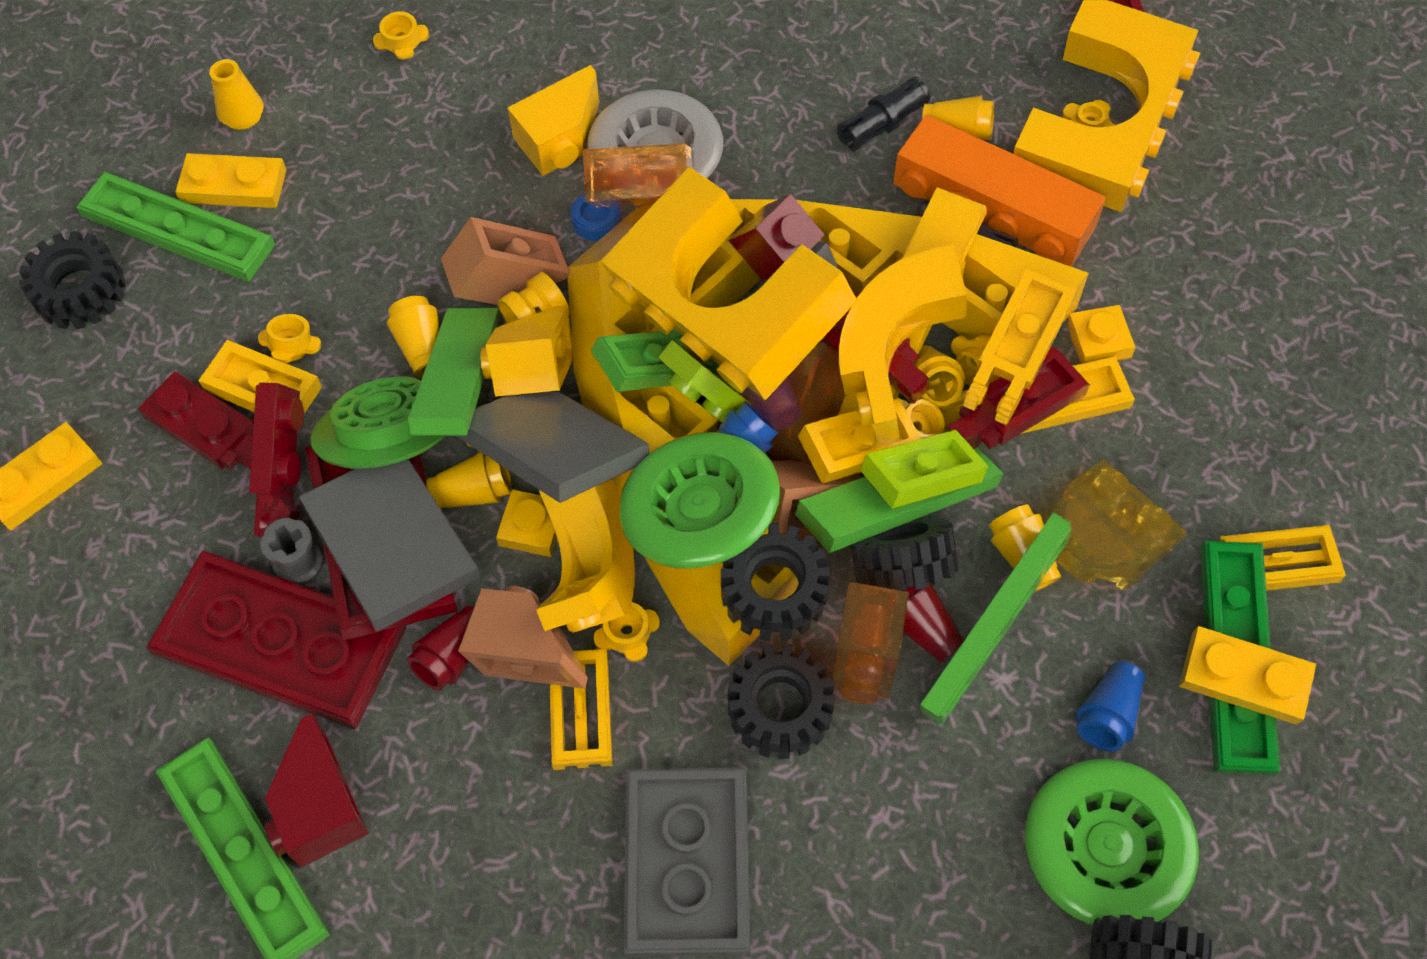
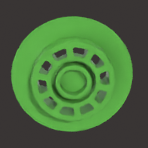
[311,376,446,469]
[619,432,780,568]
[1025,759,1199,926]

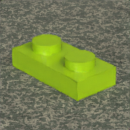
[658,340,765,423]
[860,430,989,509]

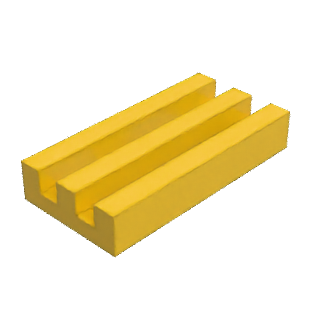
[1217,525,1346,591]
[550,649,613,770]

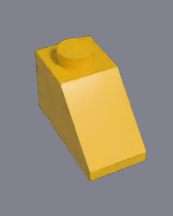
[508,65,599,176]
[480,305,573,397]

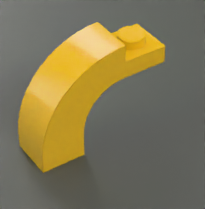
[839,244,967,442]
[536,478,635,633]

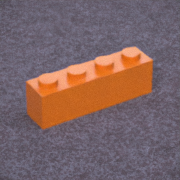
[893,114,1106,267]

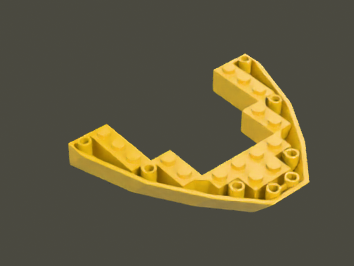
[567,199,1089,666]

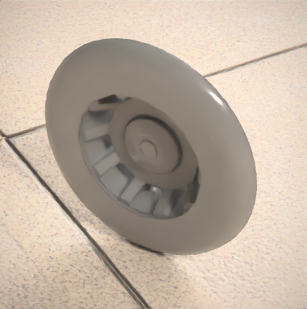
[587,89,723,198]

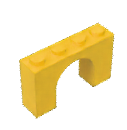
[1013,0,1200,212]
[600,167,857,400]

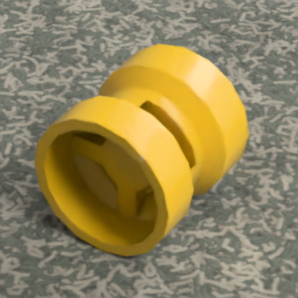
[497,272,570,323]

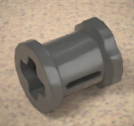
[260,518,324,585]

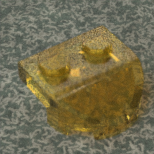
[1045,460,1188,590]

